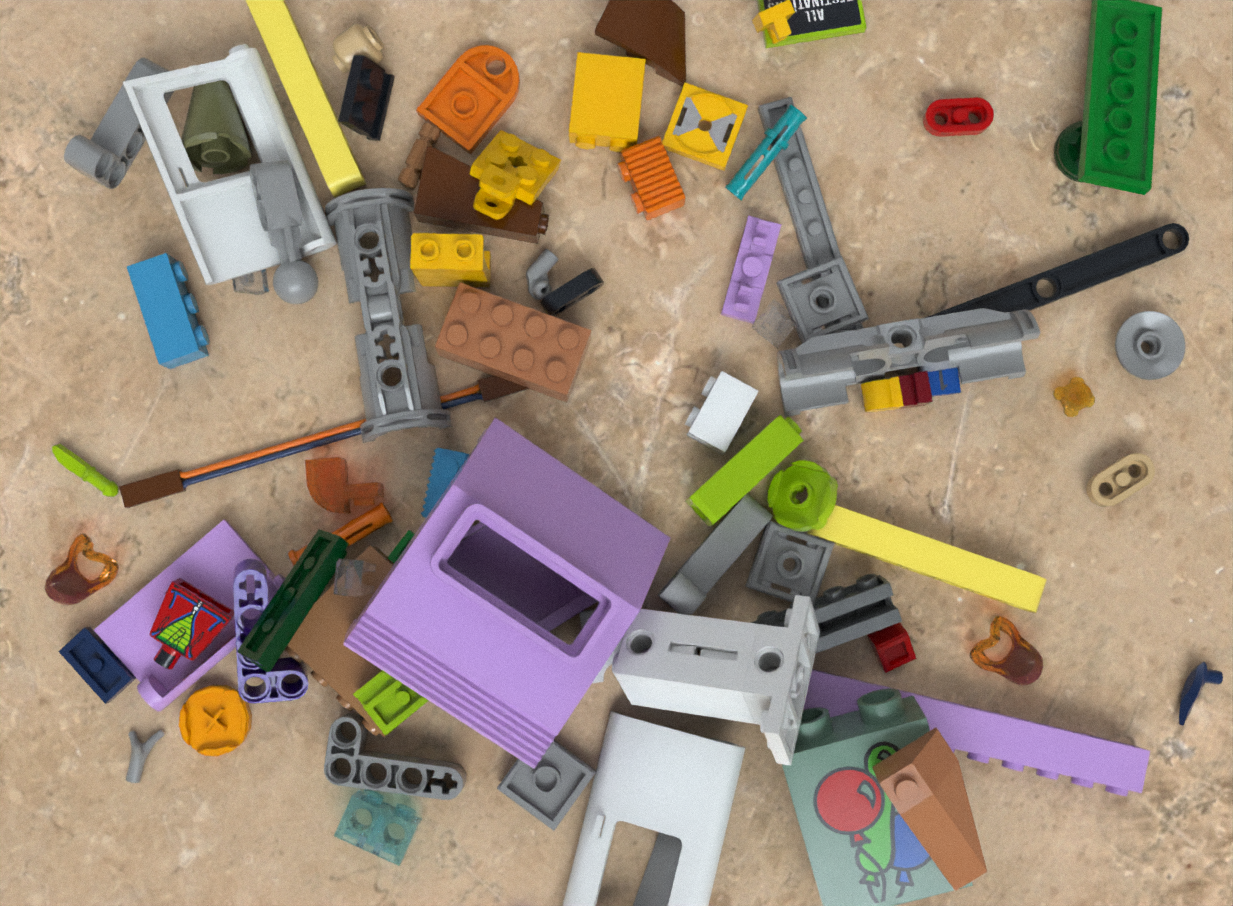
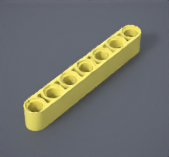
[246,0,366,198]
[807,505,1047,613]

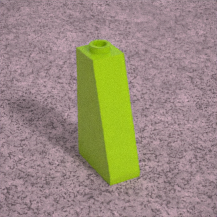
[685,415,804,527]

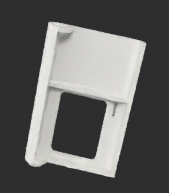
[123,44,337,285]
[563,711,745,906]

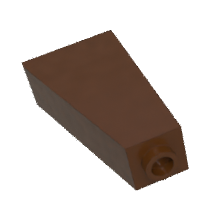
[414,146,549,244]

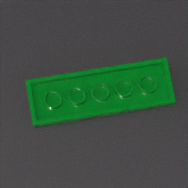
[1078,0,1162,195]

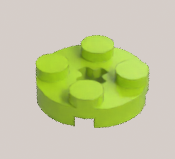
[767,460,838,532]

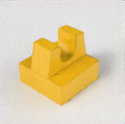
[752,0,795,44]

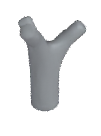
[126,730,165,783]

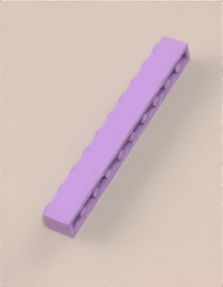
[803,669,1150,796]

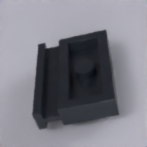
[338,55,395,141]

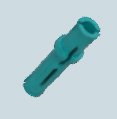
[725,104,807,201]

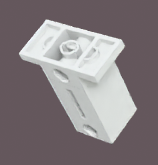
[612,595,820,766]

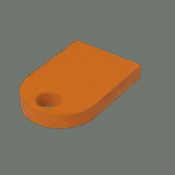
[416,45,520,155]

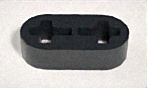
[540,268,604,316]

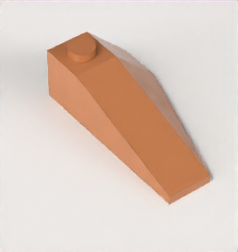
[872,727,987,891]

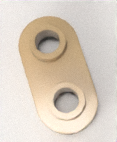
[1086,453,1155,507]

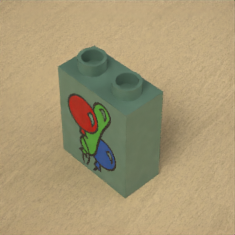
[782,688,973,906]

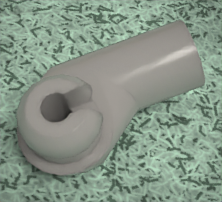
[526,249,558,300]

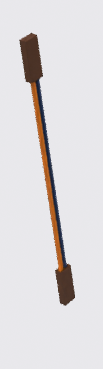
[119,376,529,508]

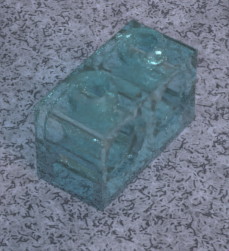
[334,789,422,866]

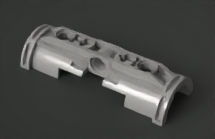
[325,188,452,443]
[777,308,1040,417]

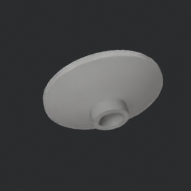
[1115,311,1185,380]

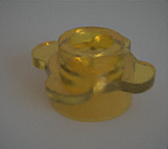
[1053,377,1095,417]

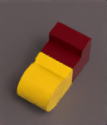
[861,371,933,412]

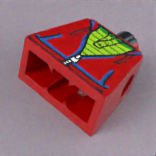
[149,578,235,670]

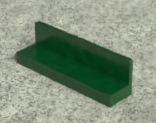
[237,529,349,672]

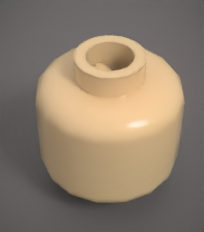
[332,24,384,73]

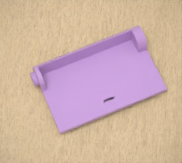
[94,519,286,711]

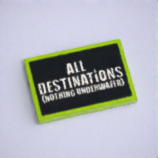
[757,0,867,48]

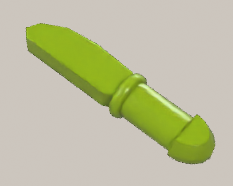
[52,444,119,497]

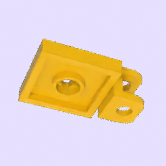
[469,130,561,220]

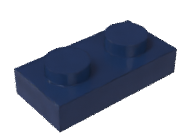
[58,627,136,704]

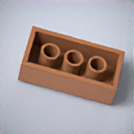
[434,283,591,403]

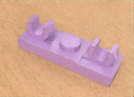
[721,216,782,324]

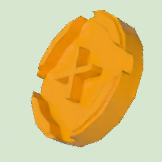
[179,685,252,756]

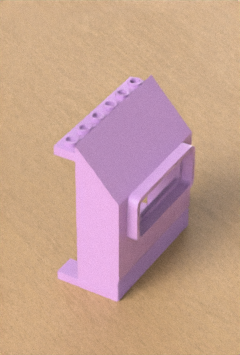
[343,417,670,768]

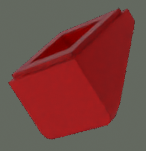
[867,623,917,673]

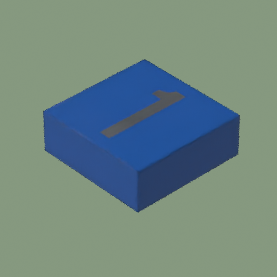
[928,367,961,397]

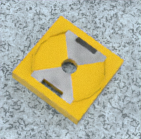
[662,83,748,171]

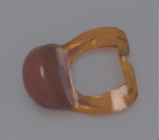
[44,533,119,605]
[969,615,1043,685]

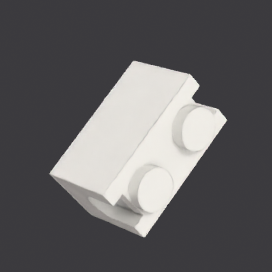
[685,371,758,455]

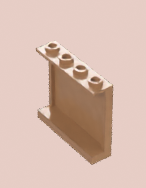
[285,545,394,737]

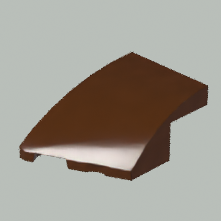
[595,0,686,87]

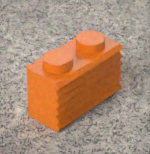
[617,136,686,220]

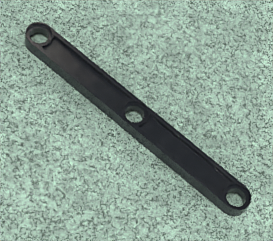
[903,223,1189,347]

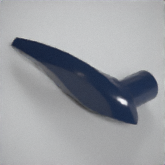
[1179,662,1223,726]

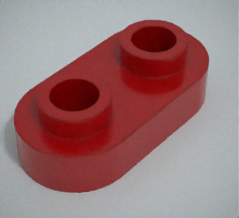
[923,97,994,137]

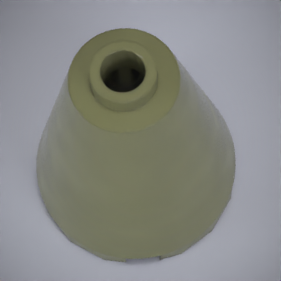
[181,80,251,174]

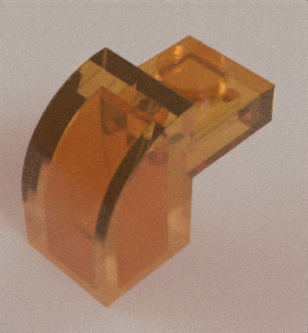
[305,457,384,515]

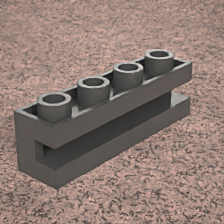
[750,574,902,653]

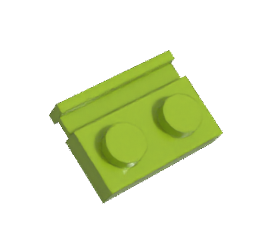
[353,670,429,736]

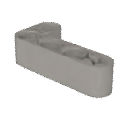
[64,58,174,189]
[658,493,773,615]
[324,713,467,800]

